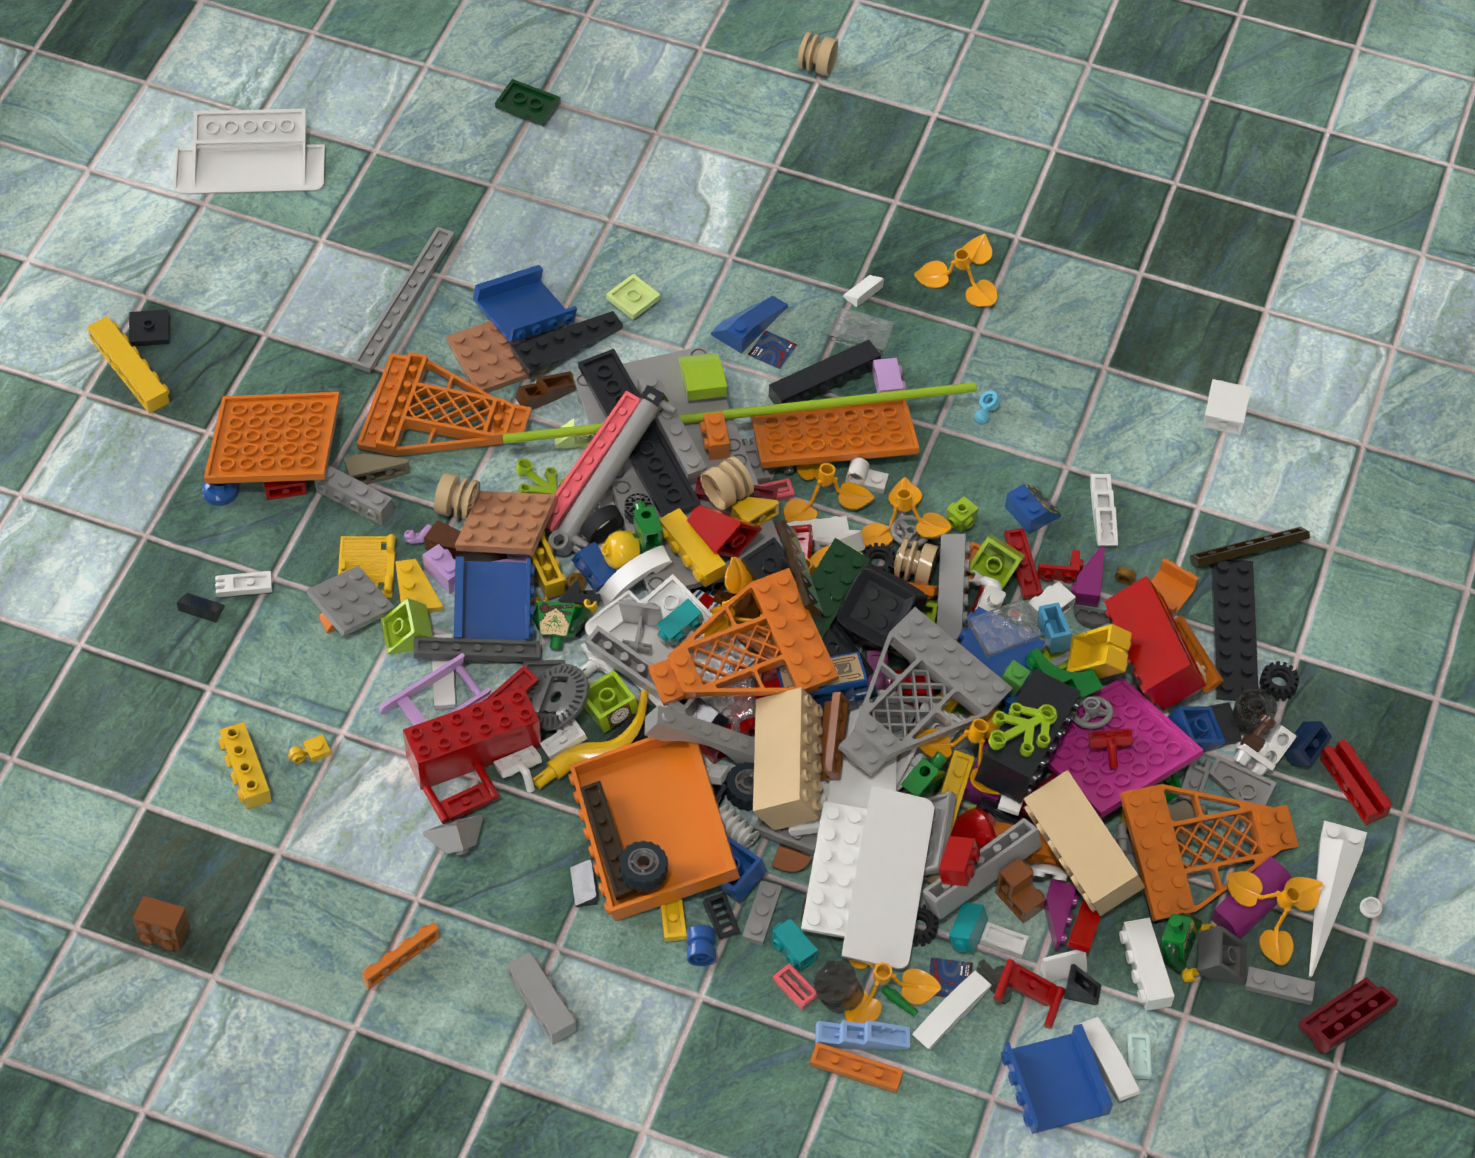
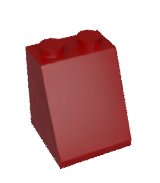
[687,505,762,558]

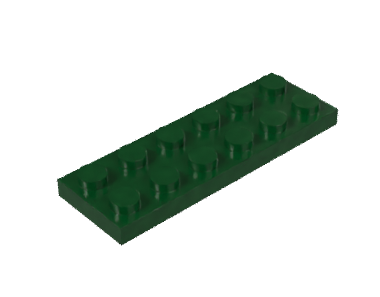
[810,538,870,638]

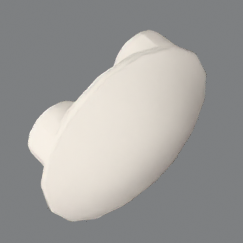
[1030,864,1069,881]

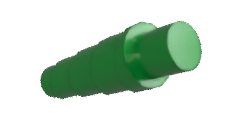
[881,985,918,1017]

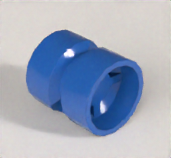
[687,925,716,966]

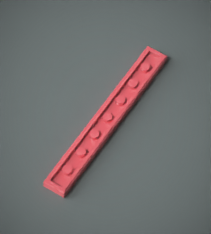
[545,391,642,533]

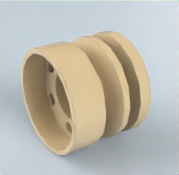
[798,32,839,76]
[701,456,754,510]
[434,472,481,521]
[894,538,939,585]

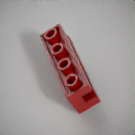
[1320,739,1392,825]

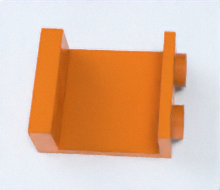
[1151,558,1199,617]

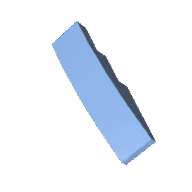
[815,1020,910,1050]

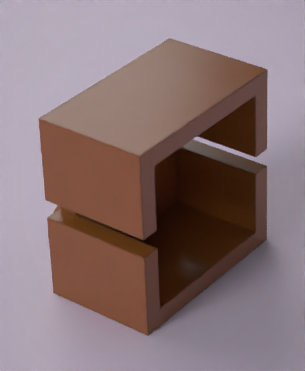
[133,896,191,951]

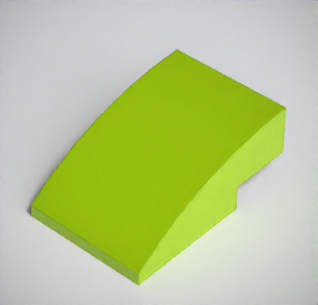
[679,353,727,401]

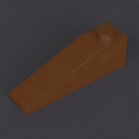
[424,520,507,562]

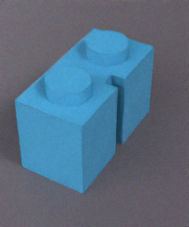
[1037,602,1072,654]

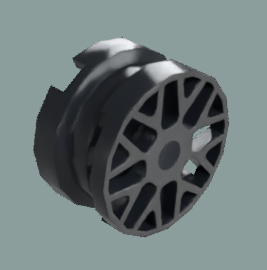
[624,493,653,524]

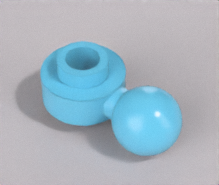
[974,390,1001,424]

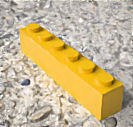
[87,316,170,414]

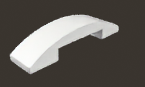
[599,545,672,606]

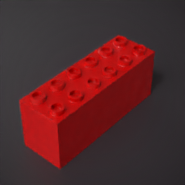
[1104,576,1207,711]
[403,687,541,790]

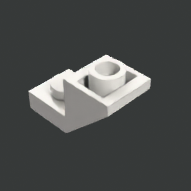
[814,529,865,552]

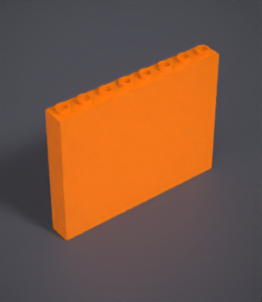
[568,737,740,921]

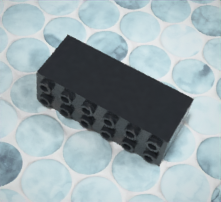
[974,669,1081,804]

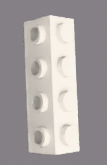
[1119,918,1174,1011]

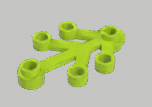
[515,458,576,512]
[988,703,1057,757]

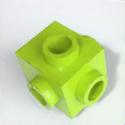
[946,496,979,533]

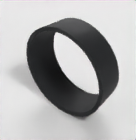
[580,505,624,544]

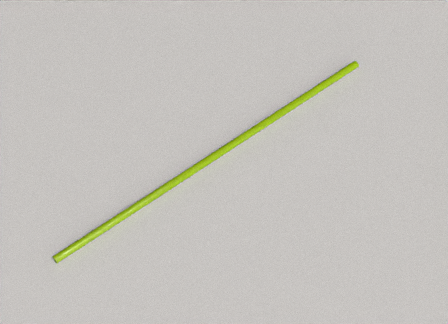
[503,382,977,444]

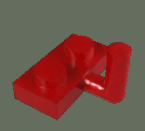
[1088,728,1133,769]

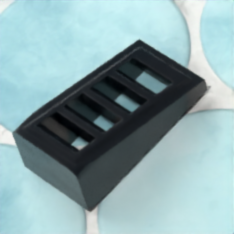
[702,892,741,940]

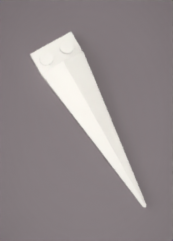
[1309,821,1367,978]

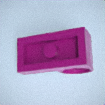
[865,650,889,690]

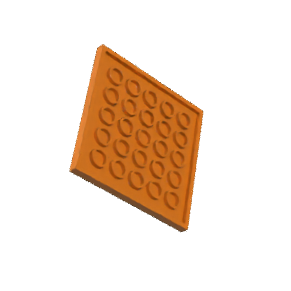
[204,392,341,484]

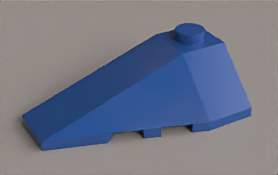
[711,295,788,354]

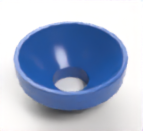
[202,481,239,506]

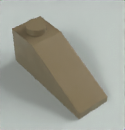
[344,453,410,485]

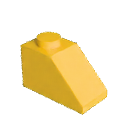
[731,497,779,526]

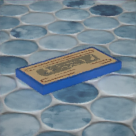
[776,651,868,696]

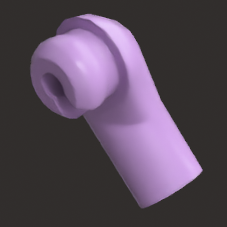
[404,524,432,544]

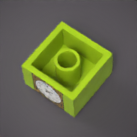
[584,670,638,733]

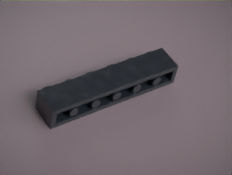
[768,339,881,404]

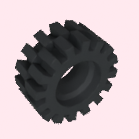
[861,543,896,575]
[1259,661,1299,702]
[913,904,939,947]

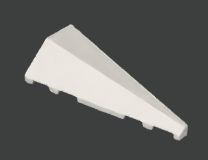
[897,702,963,791]

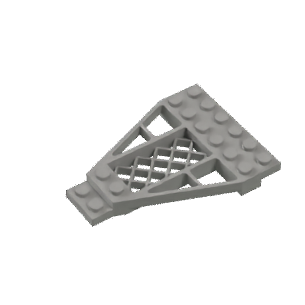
[838,607,1012,776]

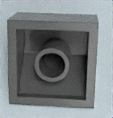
[1197,925,1247,984]

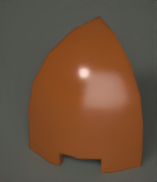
[772,844,812,872]

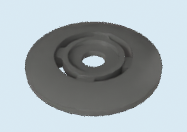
[527,664,589,731]

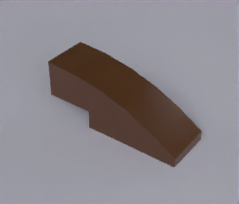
[515,371,576,409]

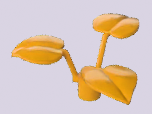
[914,234,997,307]
[783,462,875,523]
[861,477,951,547]
[702,557,768,648]
[915,707,1000,795]
[1227,871,1323,966]
[844,959,941,1024]

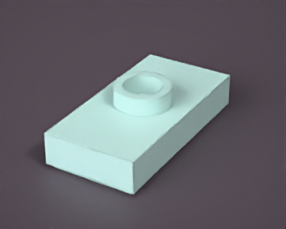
[1126,1033,1152,1079]

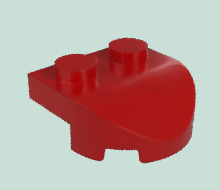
[952,808,997,849]

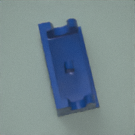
[572,542,617,592]

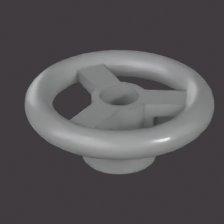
[890,515,929,547]
[1073,696,1113,729]

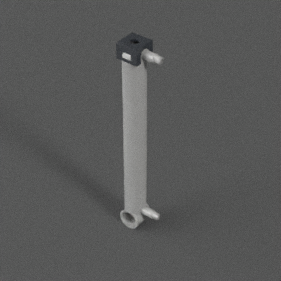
[549,385,677,555]

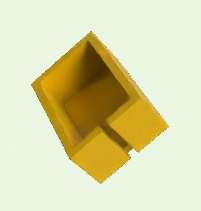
[1066,624,1132,679]

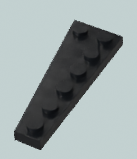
[511,311,623,377]

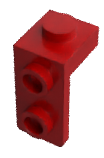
[1037,550,1084,582]

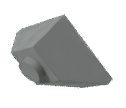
[423,814,483,855]

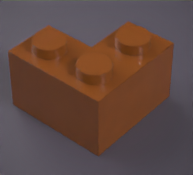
[995,858,1046,924]

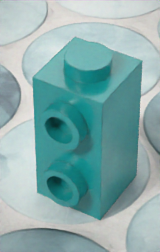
[657,598,704,647]
[949,902,988,953]
[772,919,818,972]

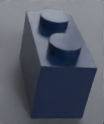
[1284,721,1332,766]

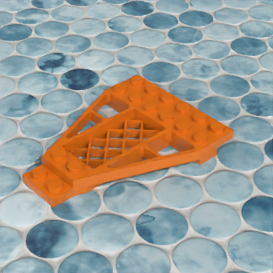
[357,352,532,456]
[648,568,839,706]
[1119,784,1299,921]

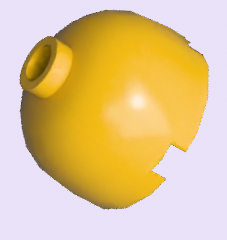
[602,530,640,570]

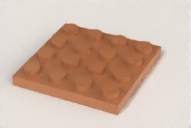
[446,321,549,393]
[455,491,557,555]

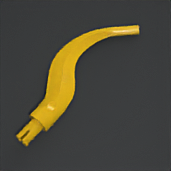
[532,690,649,790]

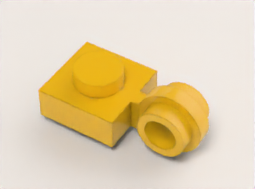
[288,734,331,764]

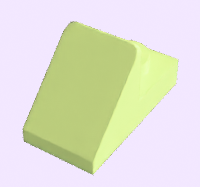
[555,419,593,448]

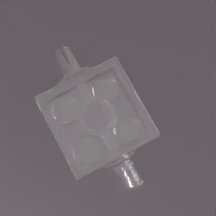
[713,665,756,733]

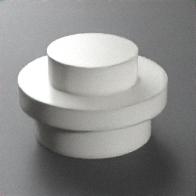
[1359,897,1382,918]

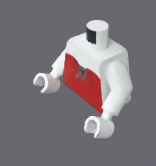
[964,570,1006,629]

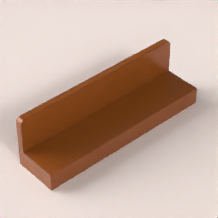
[820,692,849,781]

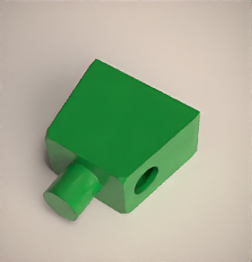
[633,501,663,554]
[901,751,948,798]

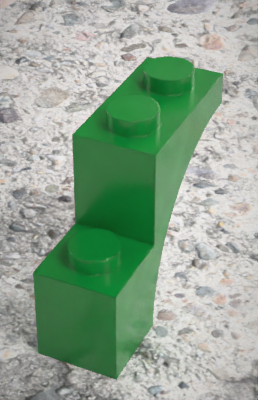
[1025,648,1103,700]

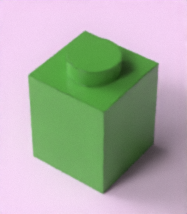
[1000,660,1031,697]

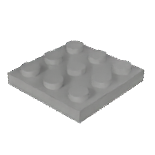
[307,566,395,636]

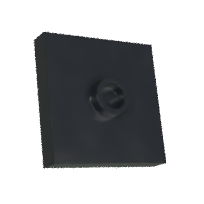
[129,309,169,346]

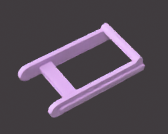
[378,653,491,726]

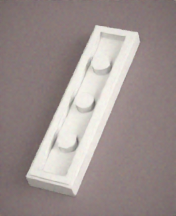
[432,634,456,709]

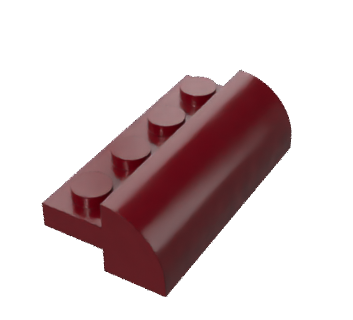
[1298,977,1398,1053]

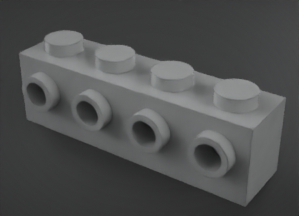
[315,465,394,526]
[507,952,577,1045]

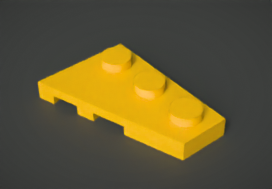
[395,559,444,613]

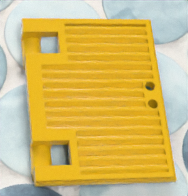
[338,534,396,598]

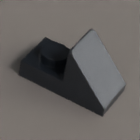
[559,578,600,603]

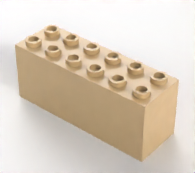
[753,687,823,831]
[1024,770,1145,916]

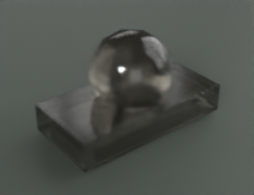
[976,959,1012,1005]

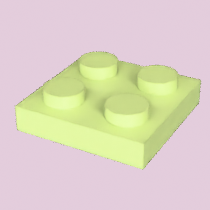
[606,274,660,320]

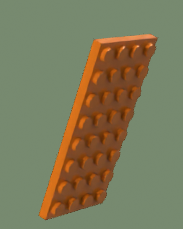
[750,400,919,468]

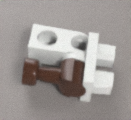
[1234,713,1297,776]

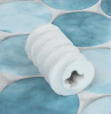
[719,804,760,848]

